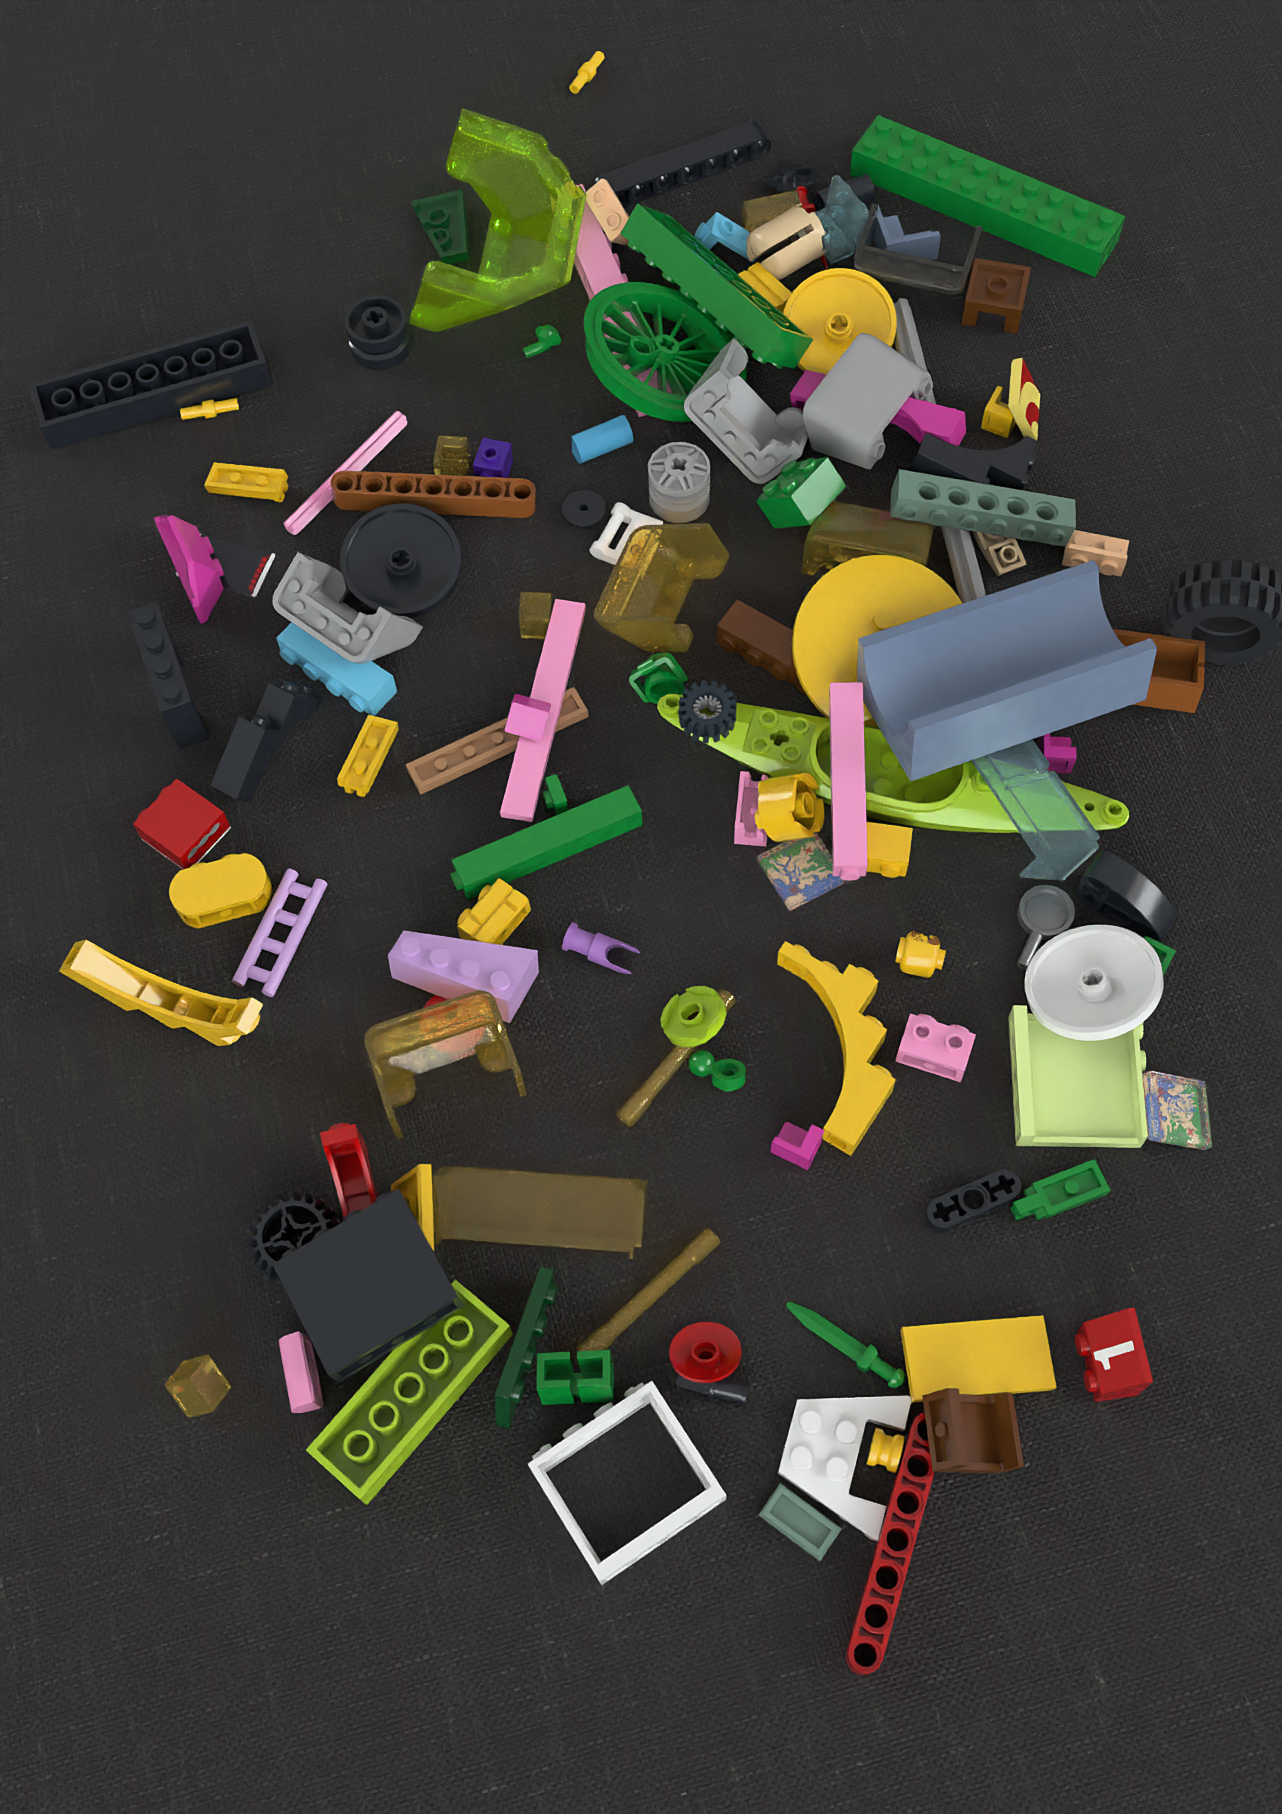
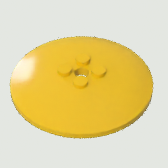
[792,555,963,726]

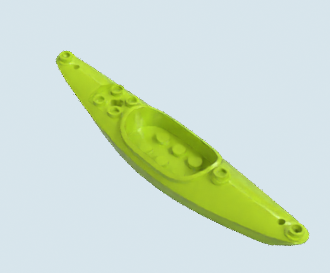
[657,694,1129,833]

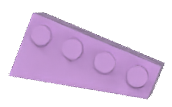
[388,931,539,1023]

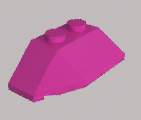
[153,515,224,624]

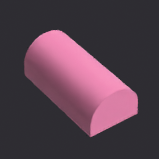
[278,1331,324,1413]

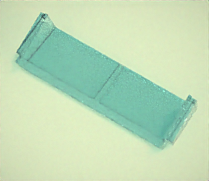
[971,739,1100,880]

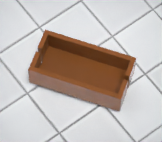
[1112,629,1205,713]

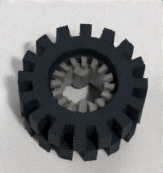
[679,680,737,743]

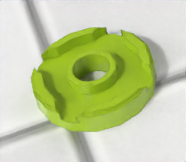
[660,986,727,1047]

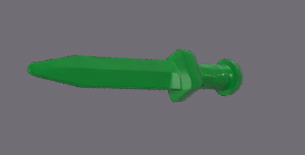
[786,1302,905,1388]

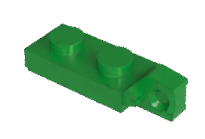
[1010,1159,1111,1220]

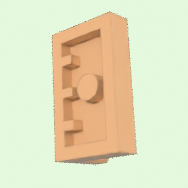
[583,179,629,246]
[1062,530,1129,577]

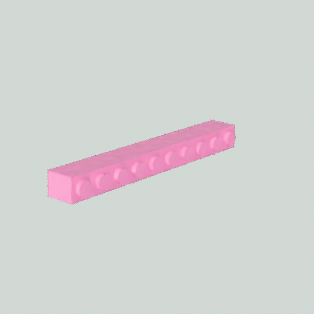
[551,184,673,417]

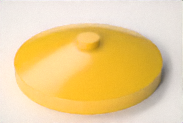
[783,268,897,375]

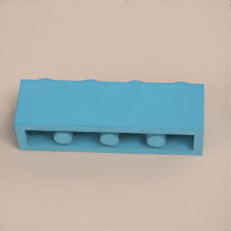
[276,622,397,716]

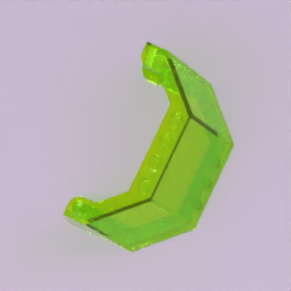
[409,108,587,332]

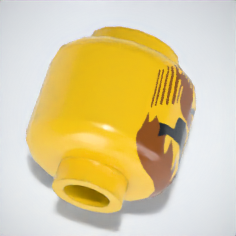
[895,931,946,978]

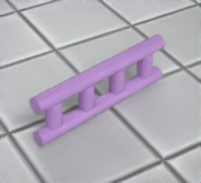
[232,869,328,997]

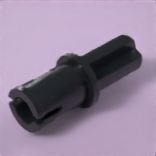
[676,1374,750,1406]

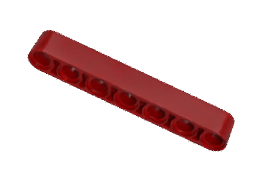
[846,1413,935,1675]

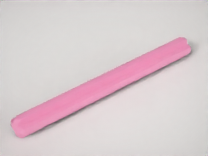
[284,411,408,535]

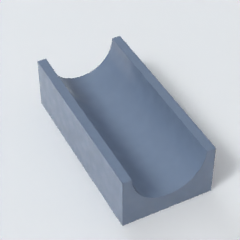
[857,560,1157,781]

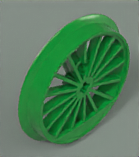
[584,282,746,422]

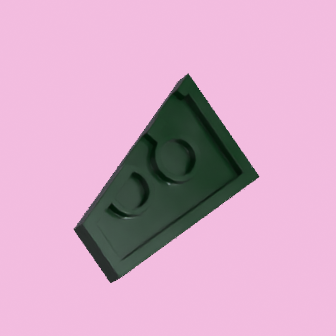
[410,190,470,265]

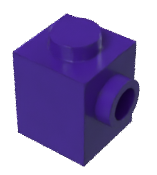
[473,438,513,478]

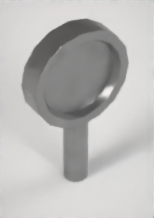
[1017,885,1075,970]

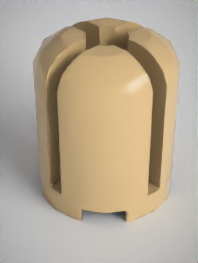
[746,203,827,281]

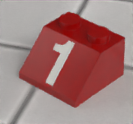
[1075,1307,1153,1402]

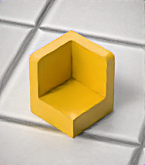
[981,386,1016,438]

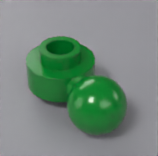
[688,1050,746,1092]

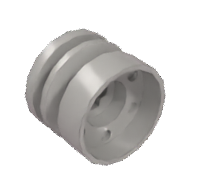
[648,442,710,523]

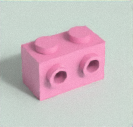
[896,1014,976,1082]

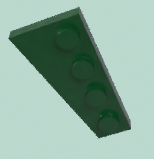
[495,1266,558,1429]

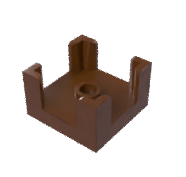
[961,258,1031,334]

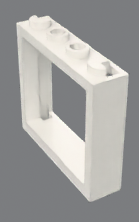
[528,1381,726,1585]

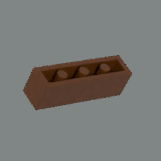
[717,599,807,695]

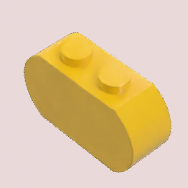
[169,853,272,929]

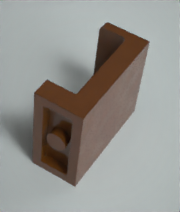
[922,1388,1024,1474]

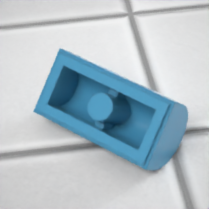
[572,415,634,464]

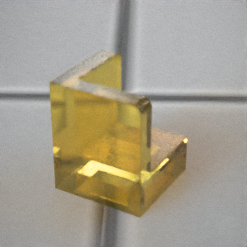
[433,435,470,476]
[518,592,552,639]
[165,1354,231,1417]

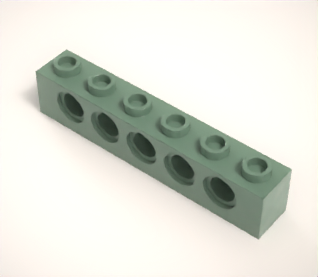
[890,469,1076,547]

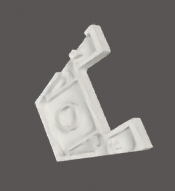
[778,1396,911,1541]

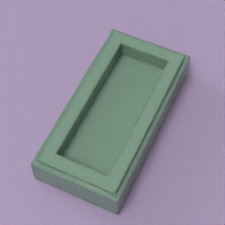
[759,1483,841,1561]

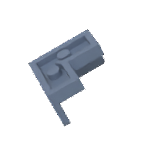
[870,204,941,269]

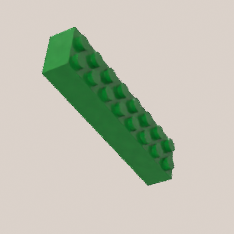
[620,203,813,369]

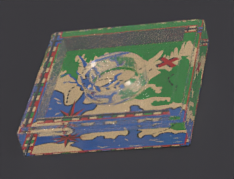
[757,832,846,911]
[1142,1071,1212,1150]

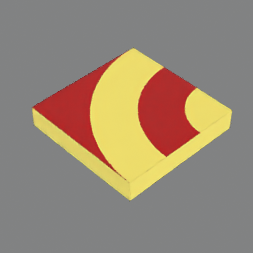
[1008,358,1040,440]

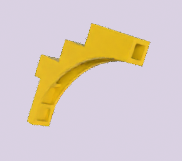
[59,940,263,1046]
[777,941,896,1156]

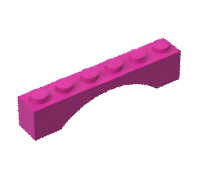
[790,370,966,446]

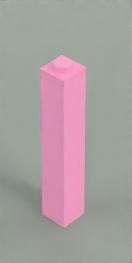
[829,682,867,881]

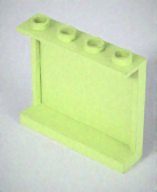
[1008,1005,1148,1148]

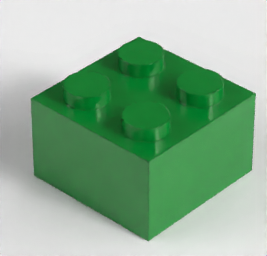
[756,457,846,529]

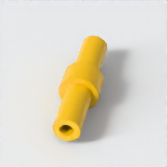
[569,51,605,94]
[180,398,239,420]

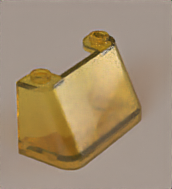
[802,500,934,575]

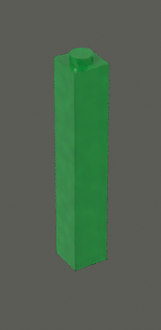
[450,785,643,900]

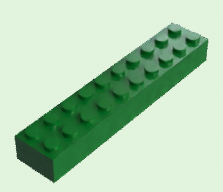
[850,115,1125,277]

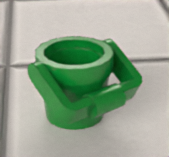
[629,652,687,704]

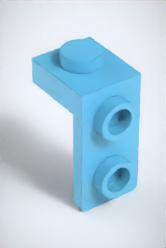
[695,212,758,262]

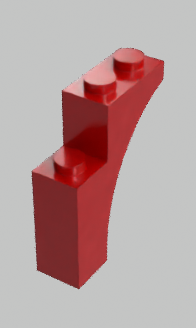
[320,1123,379,1218]

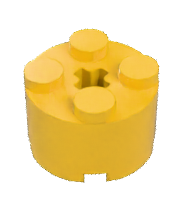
[755,773,824,842]

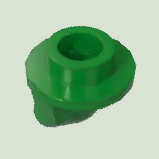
[523,325,561,359]

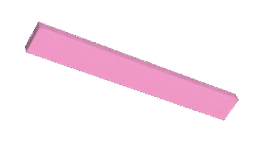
[500,599,586,822]

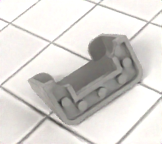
[803,333,933,470]
[684,338,808,484]
[273,552,423,664]

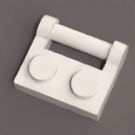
[590,502,663,573]

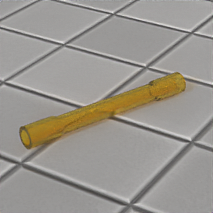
[616,989,736,1127]
[576,1227,721,1351]

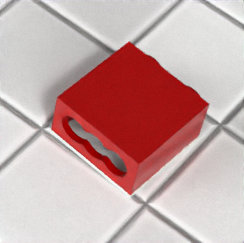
[133,778,231,870]

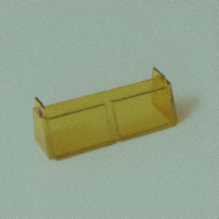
[432,1166,648,1259]

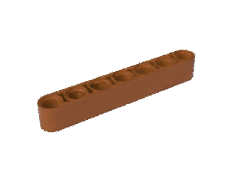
[330,471,536,518]

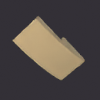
[972,531,1026,576]

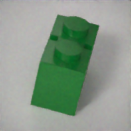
[536,1350,614,1405]

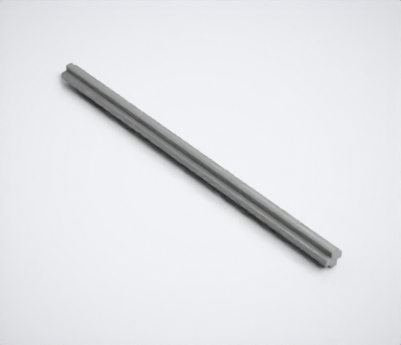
[893,298,986,603]

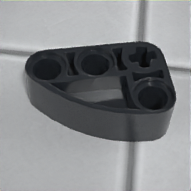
[1076,851,1177,942]

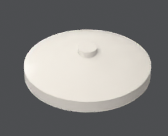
[1025,925,1164,1041]

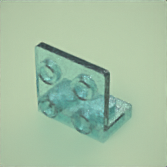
[815,174,869,264]

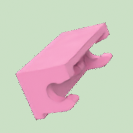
[734,771,769,847]

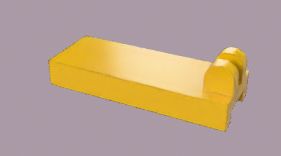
[204,462,289,502]
[337,715,399,797]

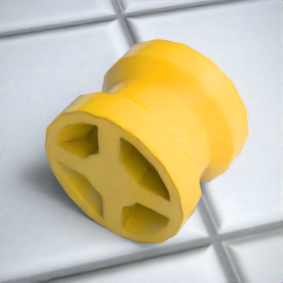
[866,1428,905,1473]

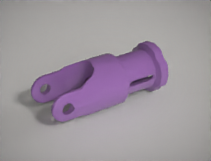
[562,922,640,974]

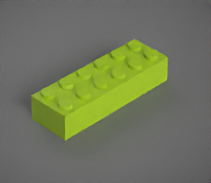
[306,1279,513,1505]

